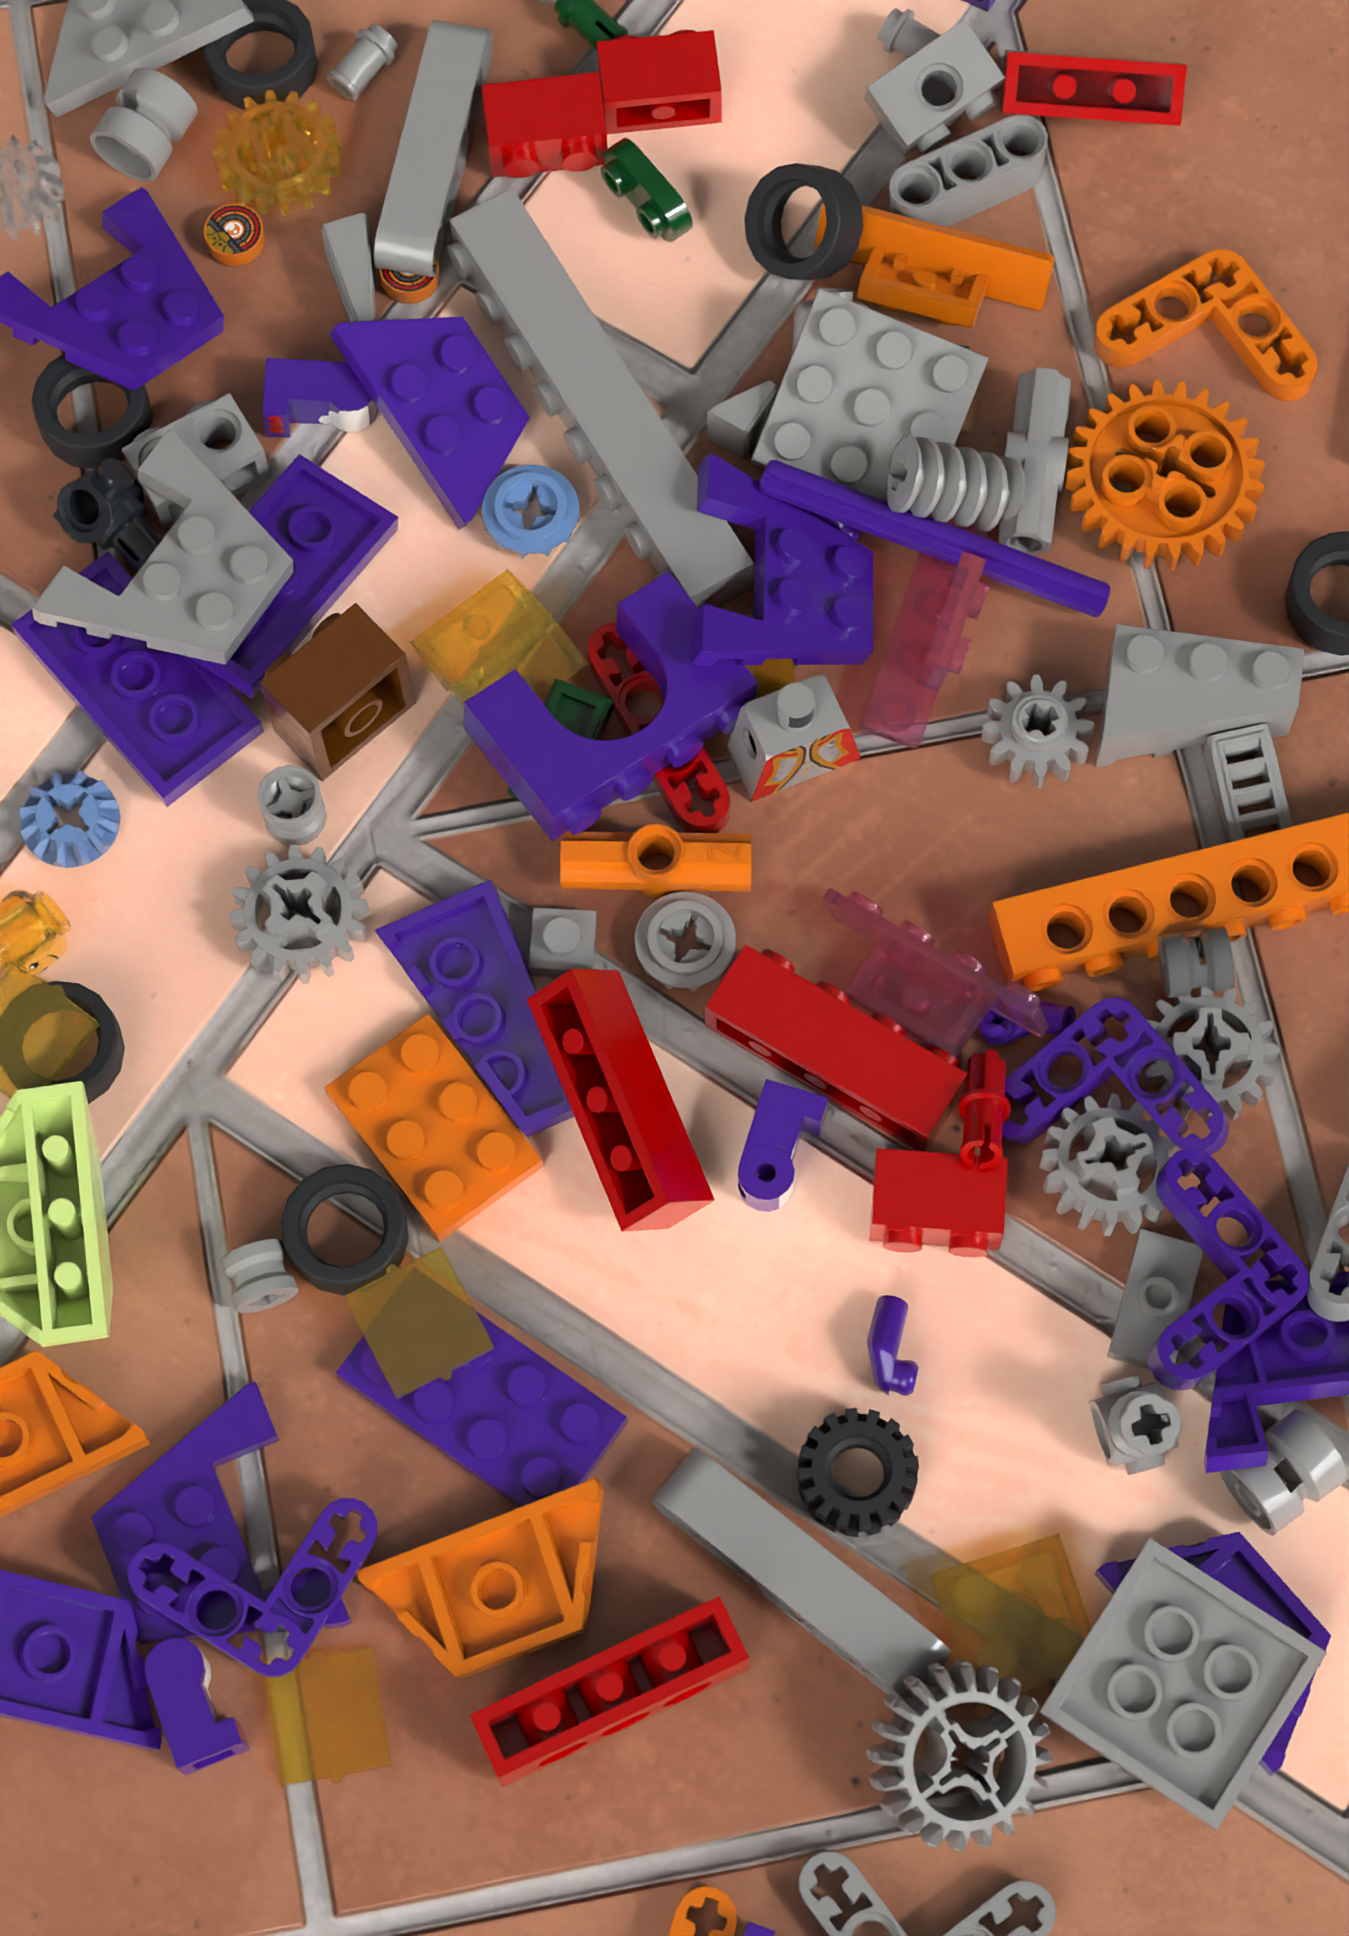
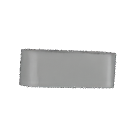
[887,114,1048,227]

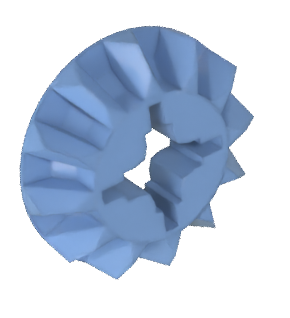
[482,465,579,559]
[19,770,120,868]

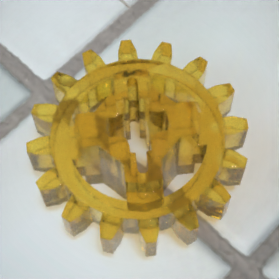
[213,90,343,216]

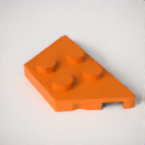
[0,1350,151,1518]
[357,1478,604,1679]

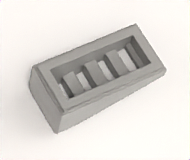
[321,213,376,322]
[1203,724,1293,842]

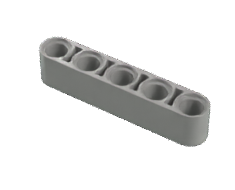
[374,20,493,277]
[650,1448,952,1701]

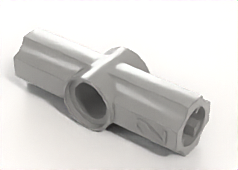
[998,367,1071,556]

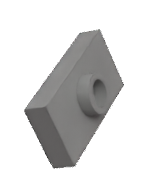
[1107,1229,1203,1369]

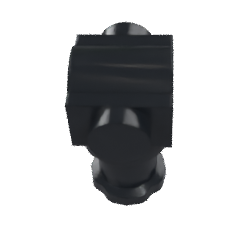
[52,458,163,575]

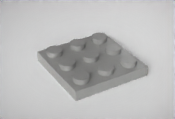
[750,288,989,510]
[1039,1538,1327,1830]

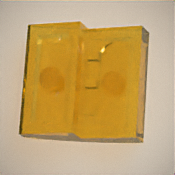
[410,569,589,707]

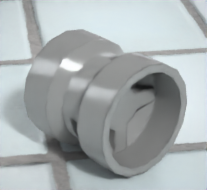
[257,765,327,846]

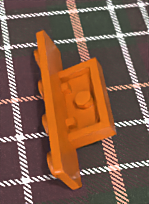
[814,203,1055,328]

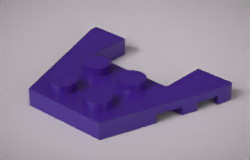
[0,187,224,391]
[692,454,873,666]
[1204,1271,1349,1473]
[91,1382,352,1644]

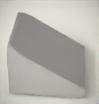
[707,380,778,459]

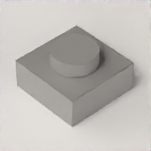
[529,908,597,977]

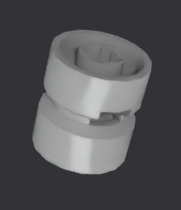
[90,67,198,182]
[1220,1409,1349,1536]

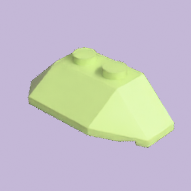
[0,1081,113,1347]

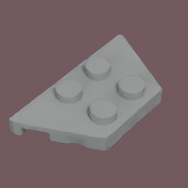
[44,0,254,118]

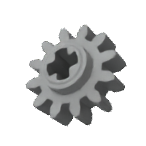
[981,675,1094,788]

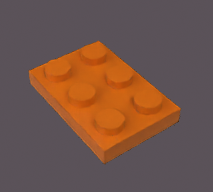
[324,1013,544,1243]

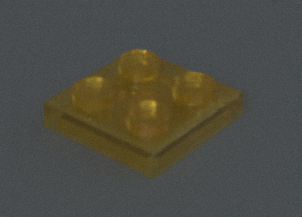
[930,1534,1092,1707]

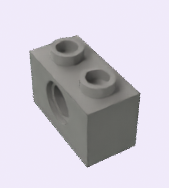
[865,18,1005,157]

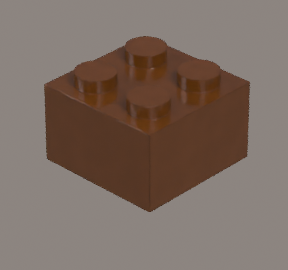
[260,603,416,781]

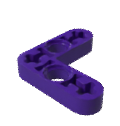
[1002,997,1229,1155]
[1147,1149,1310,1390]
[128,1498,378,1678]

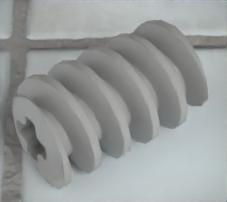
[887,434,1025,532]

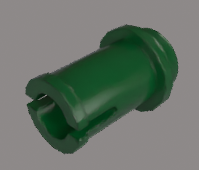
[554,0,628,53]

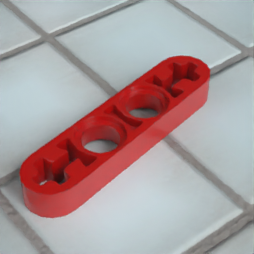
[587,622,730,833]

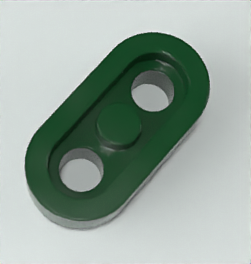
[600,138,693,243]

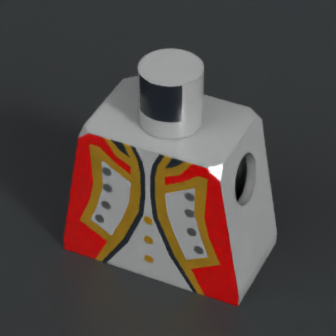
[727,675,860,802]

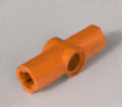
[560,824,752,899]

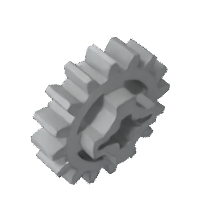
[229,845,370,984]
[1141,987,1280,1125]
[1039,1094,1177,1236]

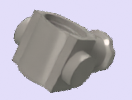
[1089,1373,1182,1475]

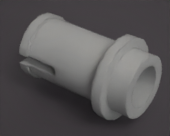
[878,8,940,58]
[327,24,398,101]

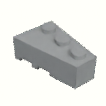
[1095,624,1304,768]

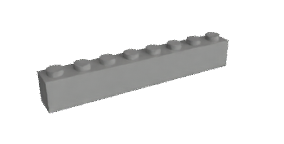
[447,188,754,609]

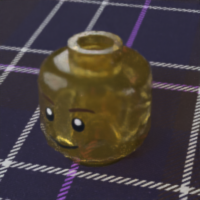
[0,889,71,982]

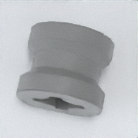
[221,1239,299,1313]

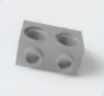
[122,393,271,533]

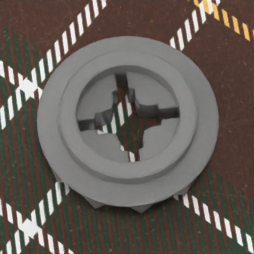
[635,892,736,992]

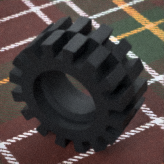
[797,1408,919,1537]

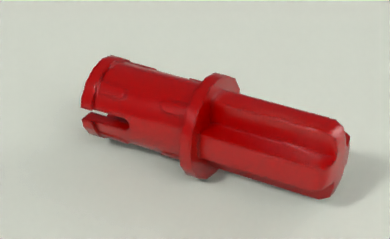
[958,1049,1010,1169]

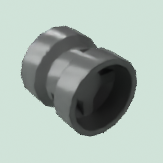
[1158,926,1235,998]

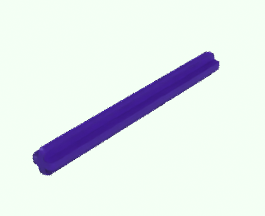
[759,460,1110,617]

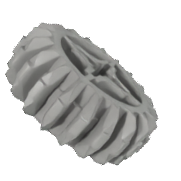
[866,1659,1054,1851]

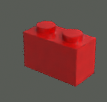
[597,29,722,135]
[482,72,608,179]
[869,1148,1008,1257]

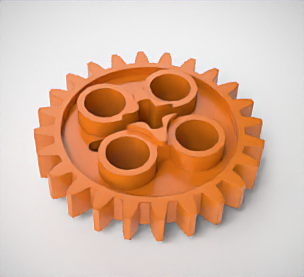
[1064,380,1265,571]

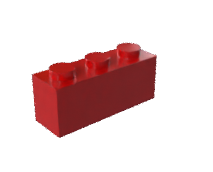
[999,50,1187,126]

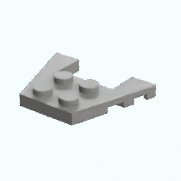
[32,429,293,665]

